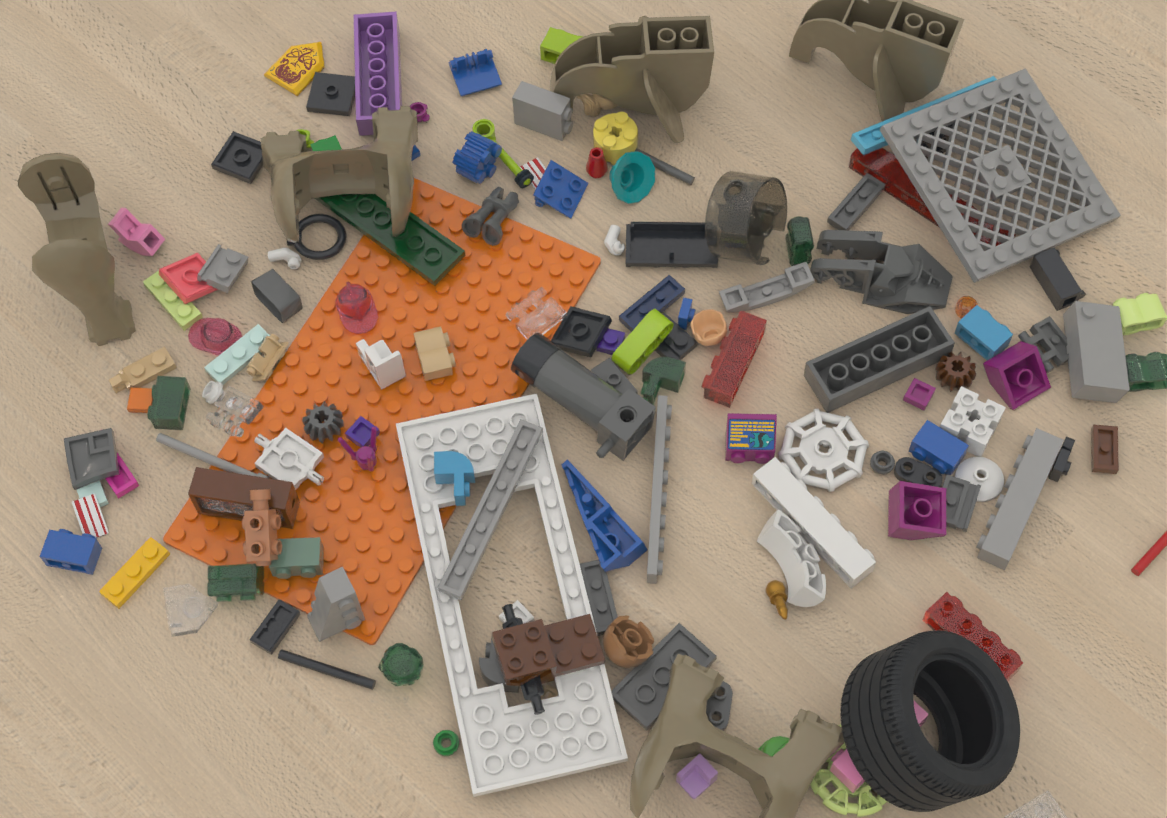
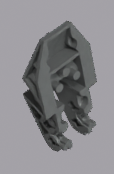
[810,230,953,314]

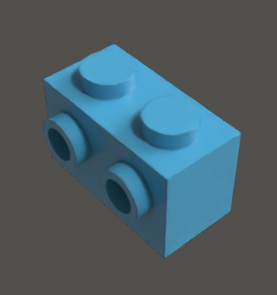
[954,305,1013,360]

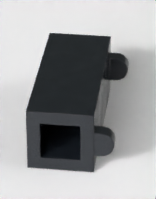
[1030,247,1086,311]

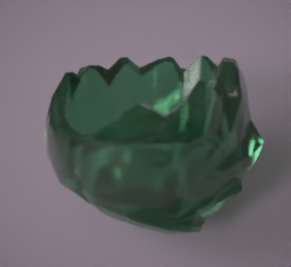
[378,643,424,686]

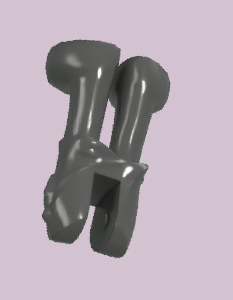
[462,186,519,246]

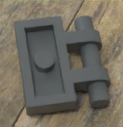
[1018,316,1069,373]

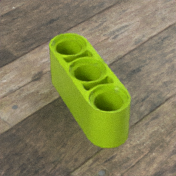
[611,309,674,375]

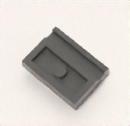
[942,475,981,532]

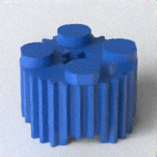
[452,131,502,184]

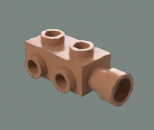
[242,489,282,566]

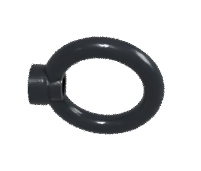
[287,214,347,260]

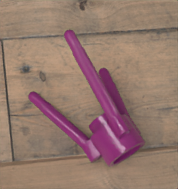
[338,427,377,471]

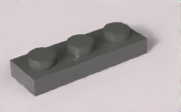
[827,173,886,230]
[580,560,618,636]

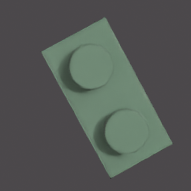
[269,537,324,579]

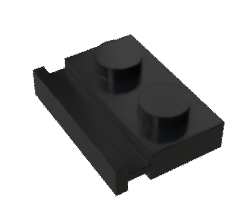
[655,312,697,367]

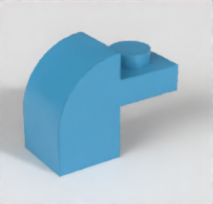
[434,451,475,506]

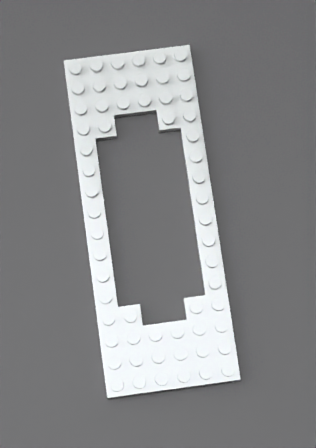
[396,394,628,797]

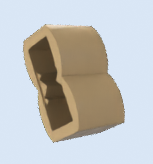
[413,326,456,381]

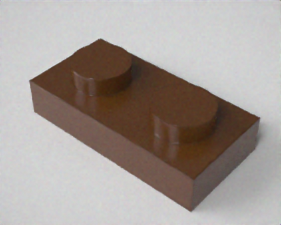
[1091,424,1119,474]

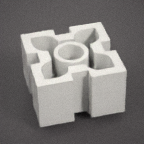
[940,386,1006,457]

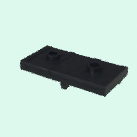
[626,222,718,268]

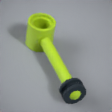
[472,119,534,189]

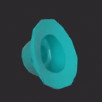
[609,151,655,204]

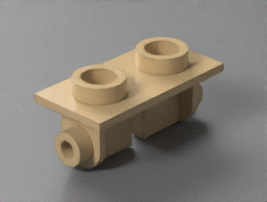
[246,334,289,381]

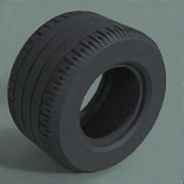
[840,630,1020,812]

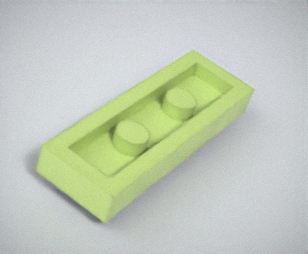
[143,271,203,331]

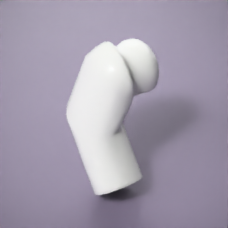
[604,225,625,256]

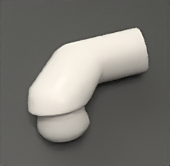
[268,248,302,270]

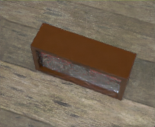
[188,467,300,529]

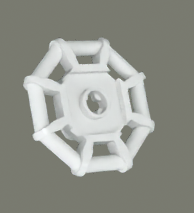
[778,409,869,492]

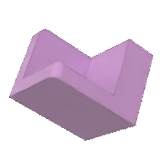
[676,754,718,799]

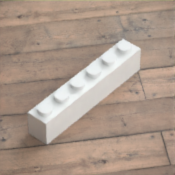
[752,457,876,589]

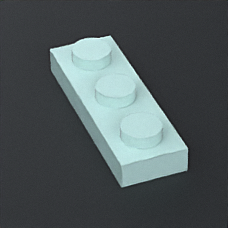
[204,324,270,385]

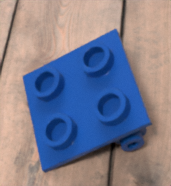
[448,49,502,96]
[533,160,588,219]

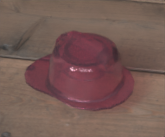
[336,282,378,334]
[188,318,242,355]

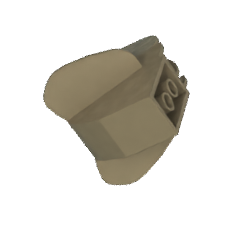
[789,0,964,121]
[550,16,714,143]

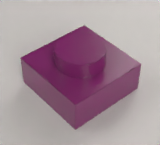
[903,378,936,411]

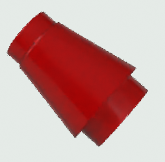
[586,147,608,178]

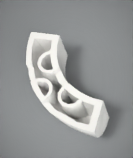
[757,509,826,607]

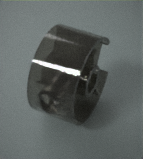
[705,171,787,265]

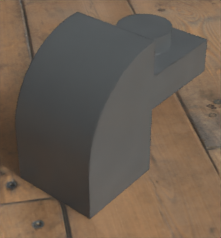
[479,637,519,693]

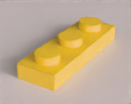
[99,537,170,609]

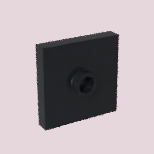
[306,72,355,116]
[211,131,264,184]
[551,306,612,358]

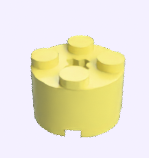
[593,111,638,165]

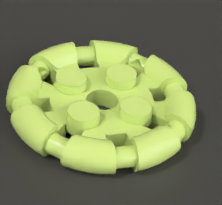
[810,725,889,817]

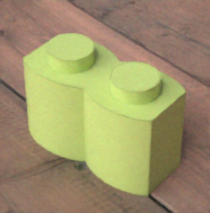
[1112,293,1167,336]

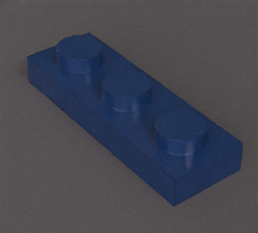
[619,275,685,332]

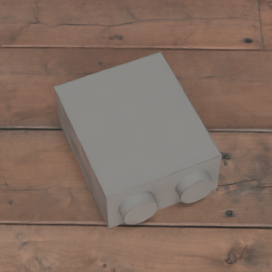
[512,81,573,141]

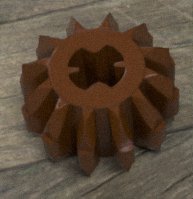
[935,351,976,392]

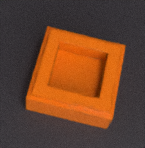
[127,388,156,413]

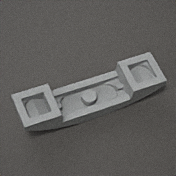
[719,262,815,313]

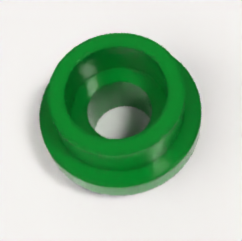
[433,730,459,756]

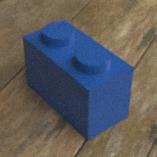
[908,420,969,476]
[40,529,102,575]

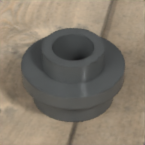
[870,450,895,474]

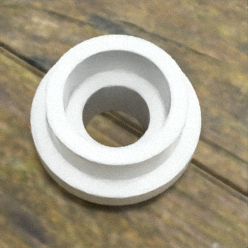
[202,381,224,404]

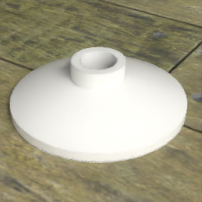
[955,457,1004,502]

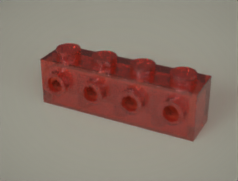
[701,311,767,408]
[923,592,1023,681]

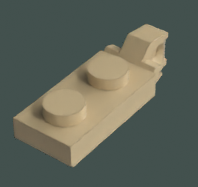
[109,346,177,393]

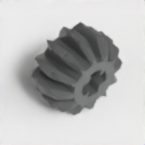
[302,401,344,444]

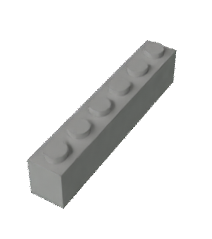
[976,428,1064,570]

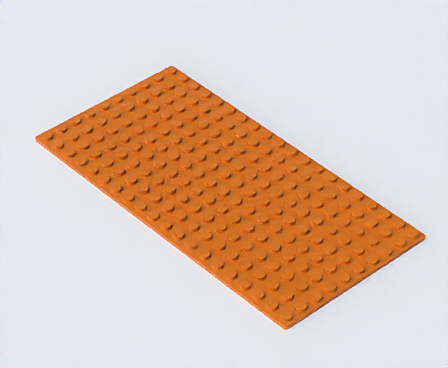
[163,178,601,645]

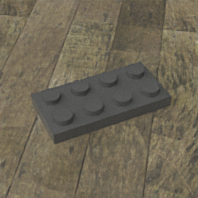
[611,623,717,731]

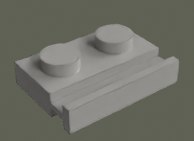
[197,244,248,293]

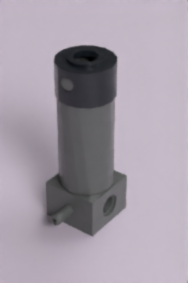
[511,333,656,461]

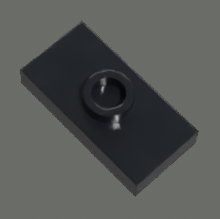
[250,599,301,655]

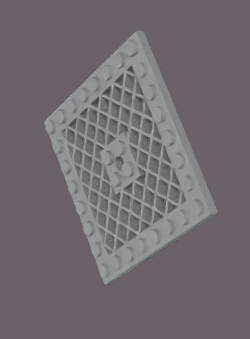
[880,68,1121,283]

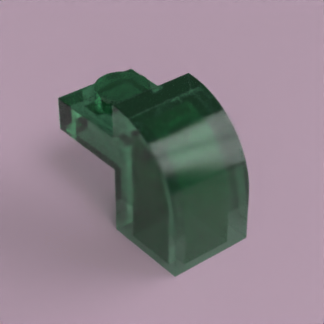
[641,357,686,405]

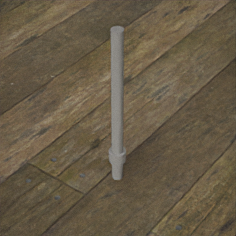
[156,433,269,478]

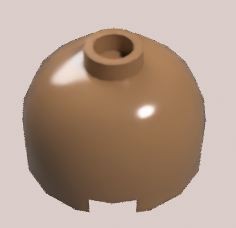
[603,615,654,668]

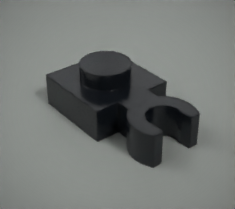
[1049,436,1075,482]

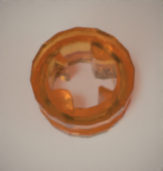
[955,296,978,319]

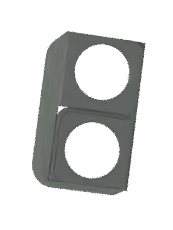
[251,269,303,323]

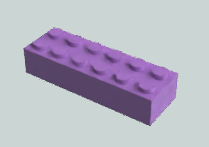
[353,11,402,136]

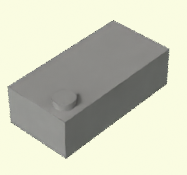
[1063,301,1129,403]

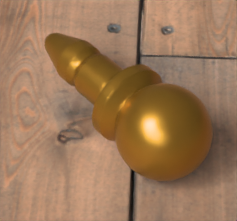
[766,580,788,620]

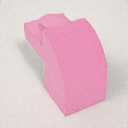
[108,208,165,256]

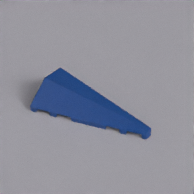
[561,459,648,572]

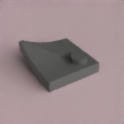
[64,428,119,490]

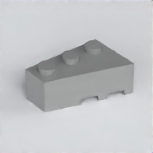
[307,567,365,642]

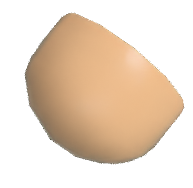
[691,309,727,346]

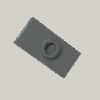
[590,358,638,394]

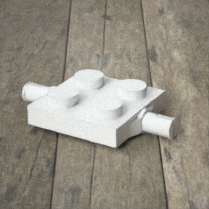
[254,428,324,490]

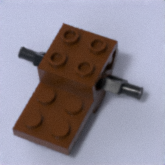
[492,604,605,715]

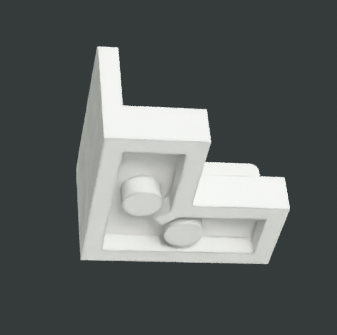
[356,339,406,390]

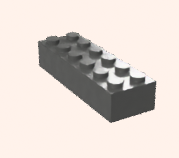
[804,306,955,413]

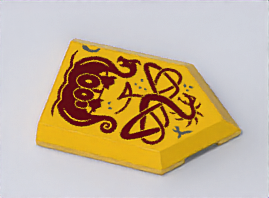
[264,42,325,96]

